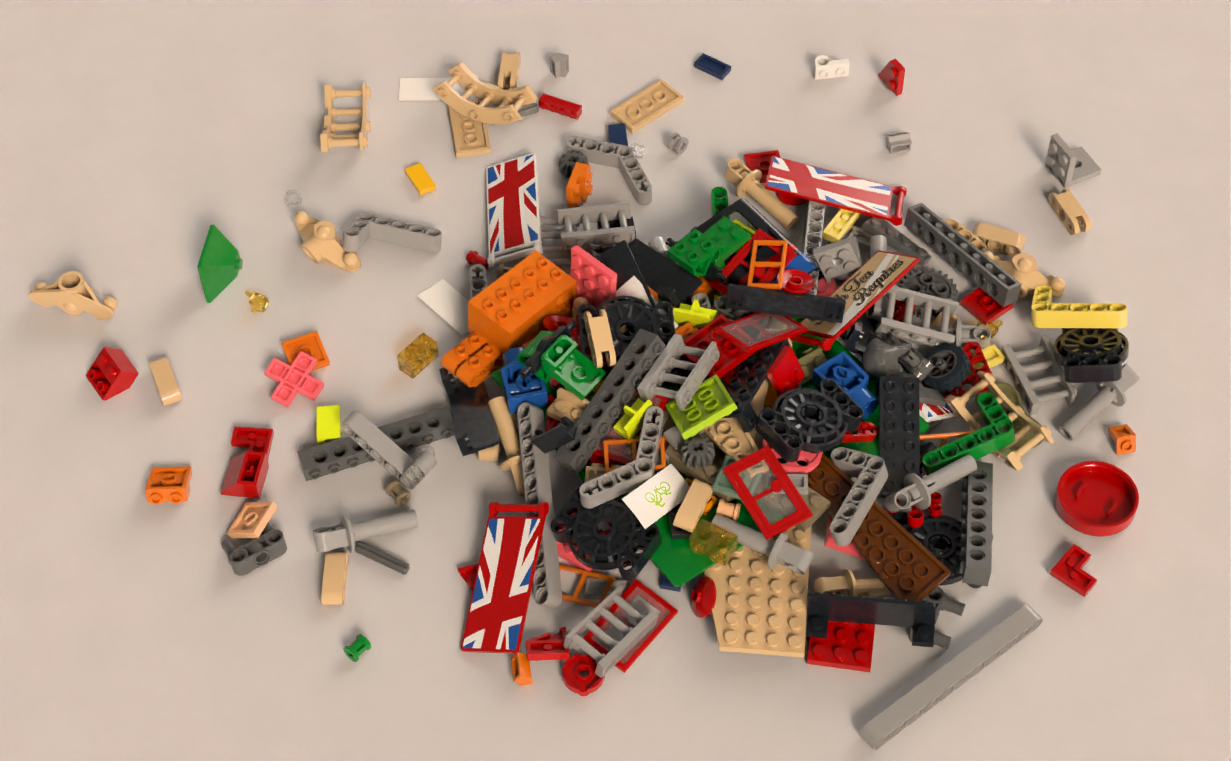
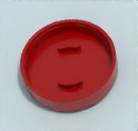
[1055,461,1139,537]

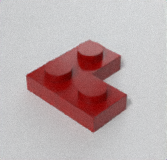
[231,427,274,460]
[1050,544,1097,597]

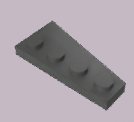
[861,217,932,266]

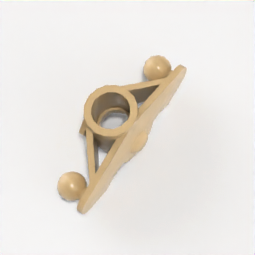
[294,211,361,272]
[983,251,1065,298]
[29,271,117,319]

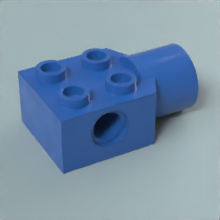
[501,347,548,414]
[812,351,879,419]

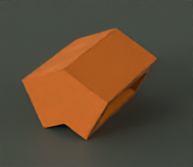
[510,652,532,686]

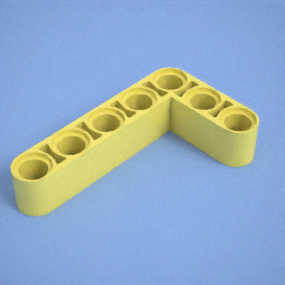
[1031,285,1127,328]

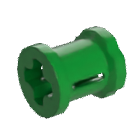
[343,634,371,662]

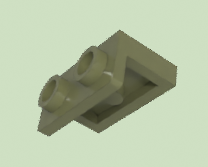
[796,347,828,385]

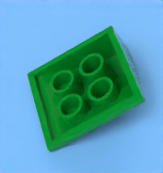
[197,225,243,303]

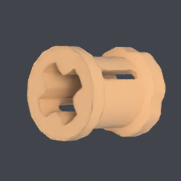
[716,499,741,521]

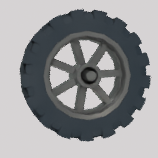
[922,343,971,393]

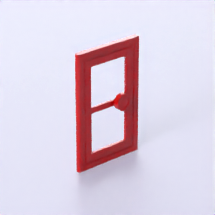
[708,229,797,295]

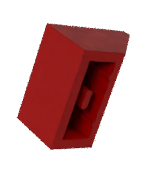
[86,347,139,401]
[221,451,269,499]

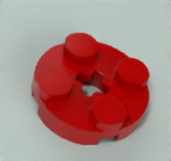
[562,653,605,696]

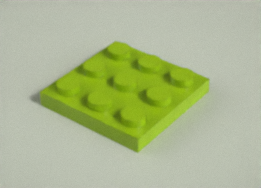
[665,374,738,440]

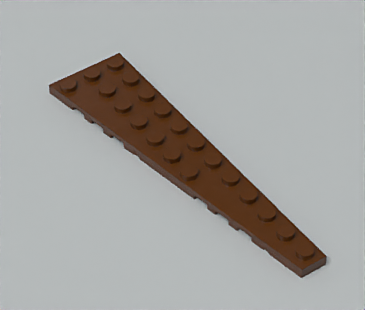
[797,452,951,602]

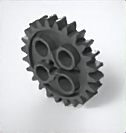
[898,267,958,319]

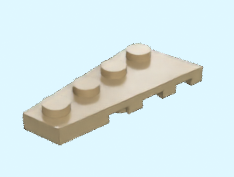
[703,417,769,479]

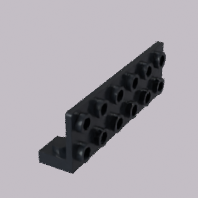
[607,239,703,308]
[587,240,668,336]
[726,284,846,323]
[845,312,882,355]
[723,339,791,433]
[439,368,500,456]
[875,376,920,499]
[806,592,936,647]

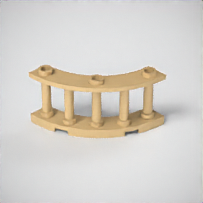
[432,62,538,125]
[320,83,371,152]
[944,371,1054,471]

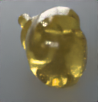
[245,291,269,314]
[976,321,1003,339]

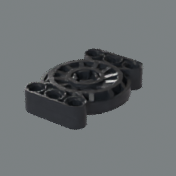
[575,296,675,363]
[1054,328,1129,383]
[755,379,864,462]
[550,486,662,581]
[893,512,993,588]

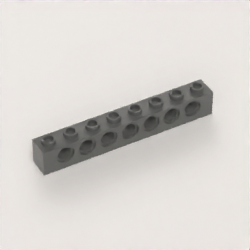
[904,203,1022,307]
[553,329,666,474]
[297,406,455,481]
[959,461,993,586]

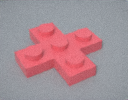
[264,351,324,408]

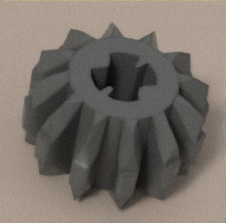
[559,151,589,178]
[680,435,715,471]

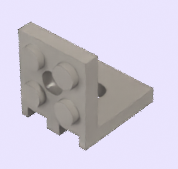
[1045,133,1101,188]
[813,236,862,284]

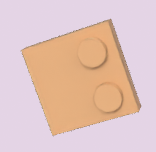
[226,502,277,538]

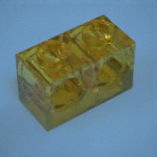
[397,333,439,379]
[689,519,738,566]

